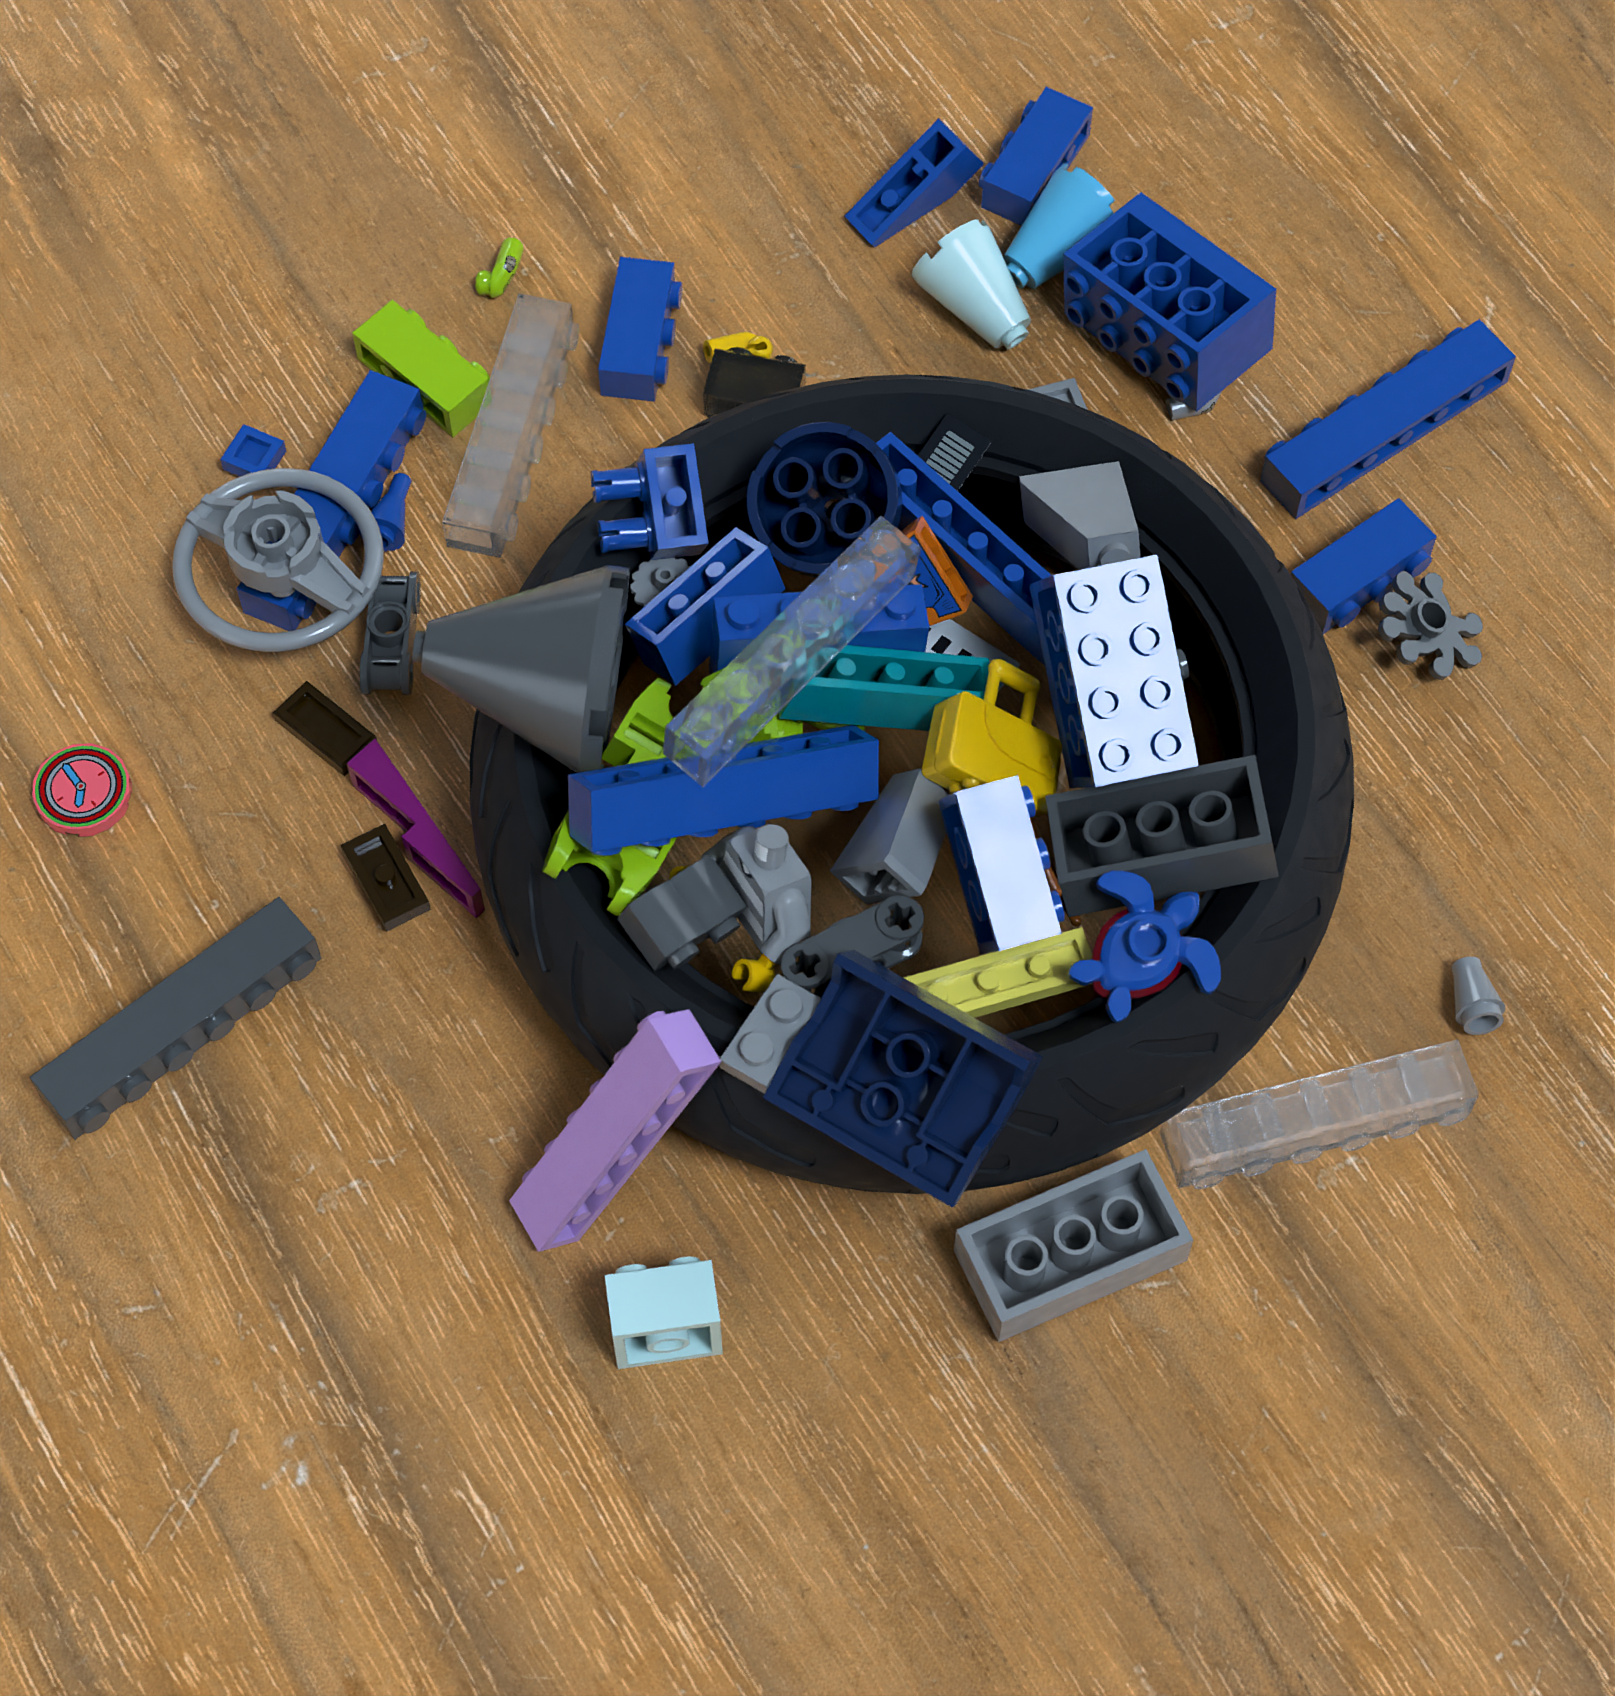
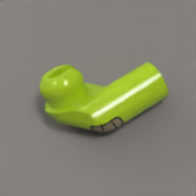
[475,238,524,298]

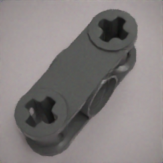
[360,571,421,695]
[781,895,924,998]

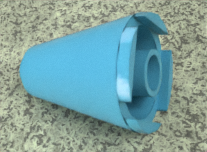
[1003,163,1115,289]

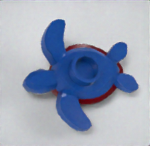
[1068,871,1221,1023]

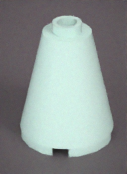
[911,219,1031,350]

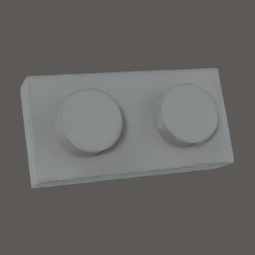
[720,974,821,1094]

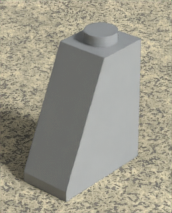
[1019,461,1140,570]
[830,768,949,904]

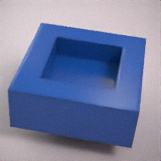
[220,424,287,476]

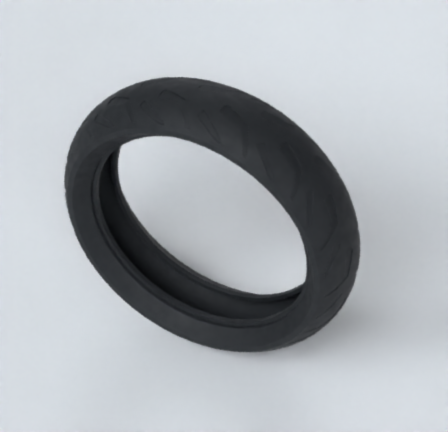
[469,374,1354,1194]

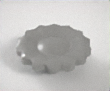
[630,558,690,607]

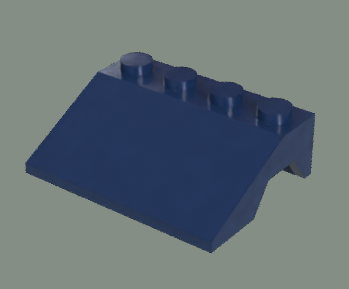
[763,950,1043,1208]

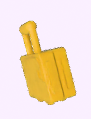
[922,659,1062,820]

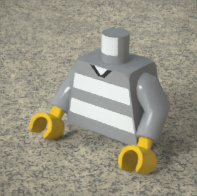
[669,824,811,992]

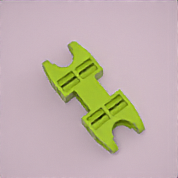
[542,677,723,917]

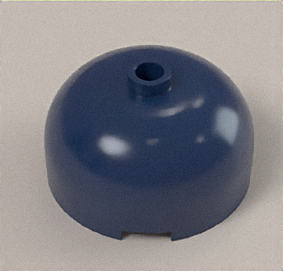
[747,422,902,578]

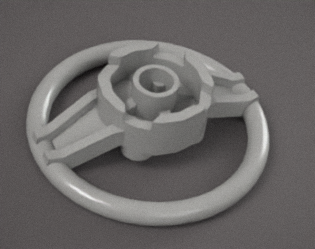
[172,468,384,652]

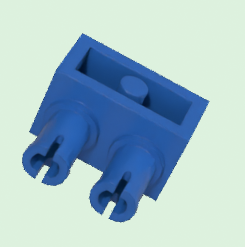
[591,443,709,560]

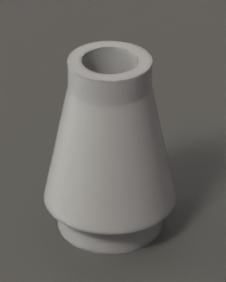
[1451,957,1505,1035]

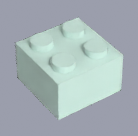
[605,1257,723,1369]

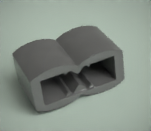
[617,855,747,971]

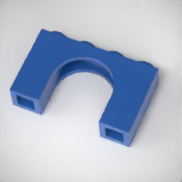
[709,584,929,681]

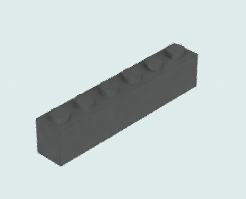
[29,897,322,1140]

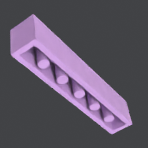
[509,1009,721,1252]

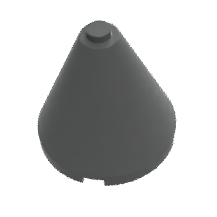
[412,565,629,773]

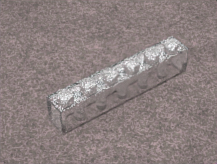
[442,293,580,558]
[663,516,921,787]
[1160,1039,1479,1189]

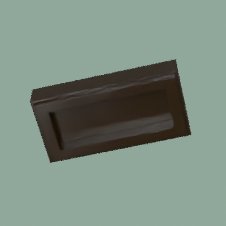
[273,681,377,776]

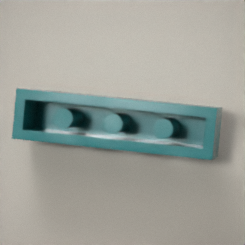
[774,640,990,731]

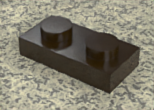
[340,824,431,932]

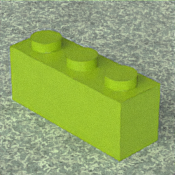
[352,300,492,438]

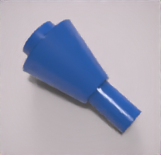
[359,473,411,551]

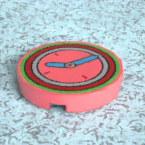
[32,743,132,837]

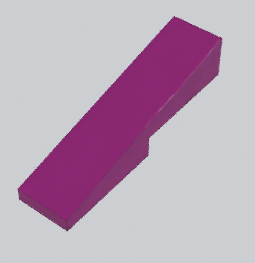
[347,738,485,918]

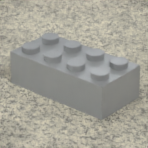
[954,1149,1193,1342]

